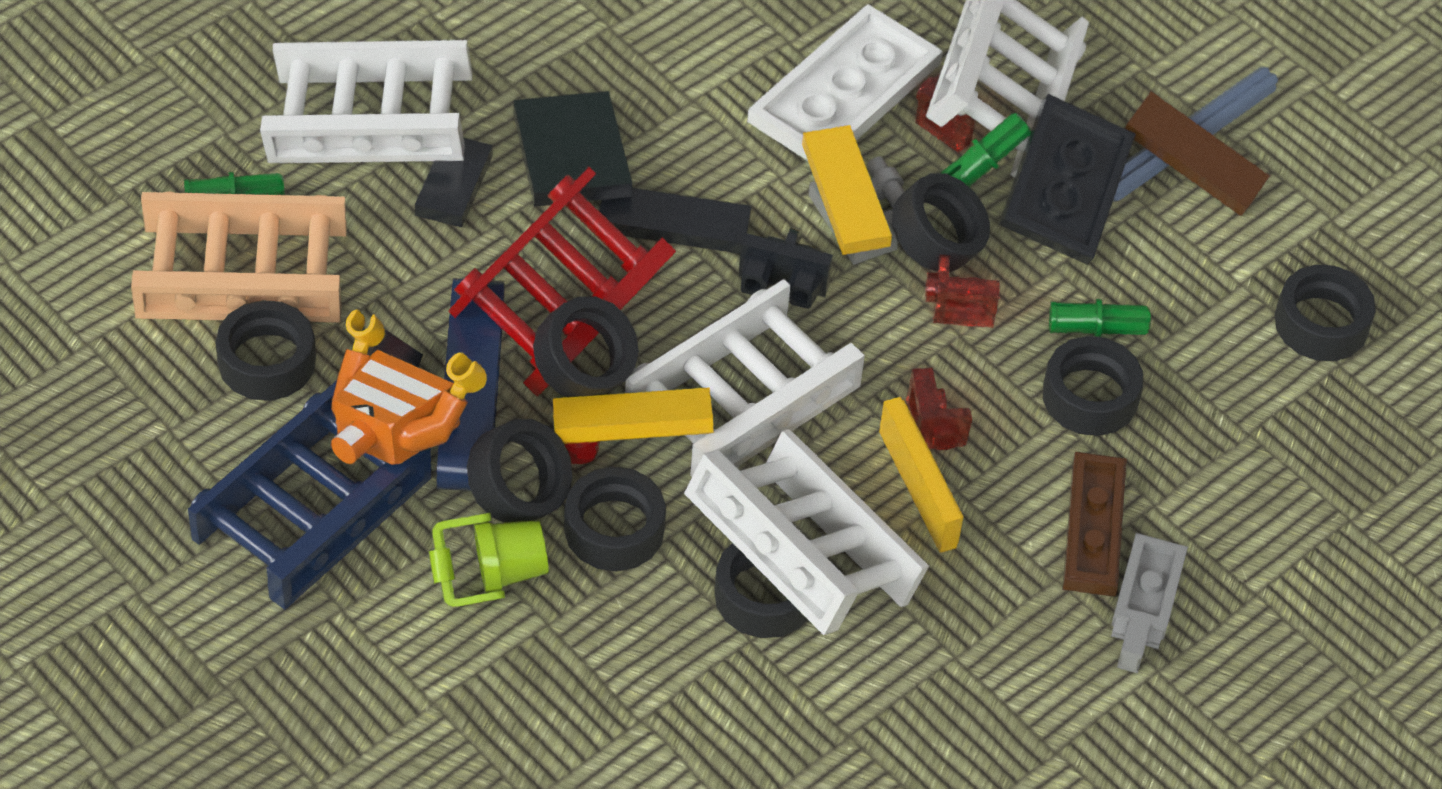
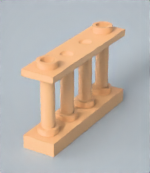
[131,191,347,323]

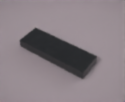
[599,188,752,254]

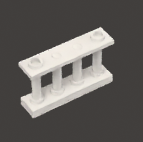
[926,0,1089,177]
[260,40,472,163]
[625,279,865,477]
[684,429,929,635]

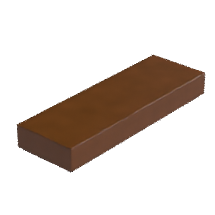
[1124,91,1270,216]
[1062,452,1127,597]

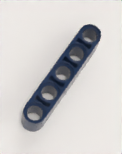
[437,278,505,491]

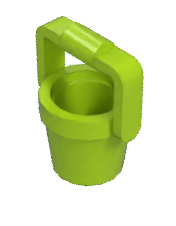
[428,513,549,607]

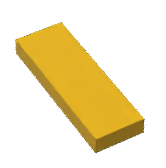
[802,125,892,255]
[553,387,714,444]
[879,396,963,553]

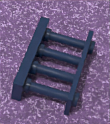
[188,380,431,610]

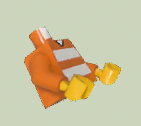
[331,310,487,465]

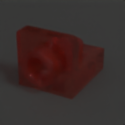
[915,73,975,153]
[925,254,1000,328]
[906,368,972,450]

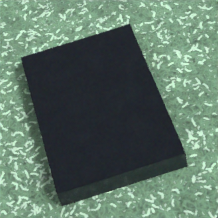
[513,91,633,207]
[999,94,1135,265]

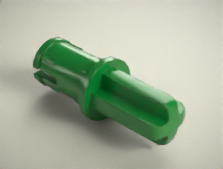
[940,113,1031,187]
[184,171,285,195]
[1049,299,1151,337]

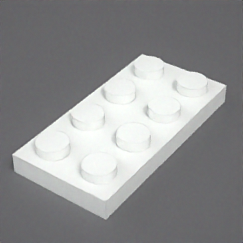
[747,4,943,161]

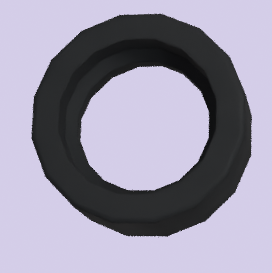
[892,173,990,272]
[1275,264,1376,361]
[533,296,639,397]
[216,300,316,401]
[1043,336,1143,436]
[467,419,573,523]
[564,466,666,571]
[714,543,808,638]

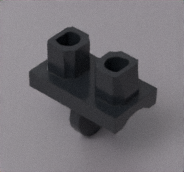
[738,226,833,309]

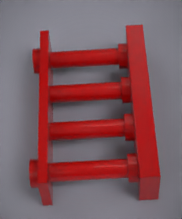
[448,167,677,397]

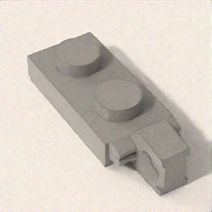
[1111,533,1188,673]

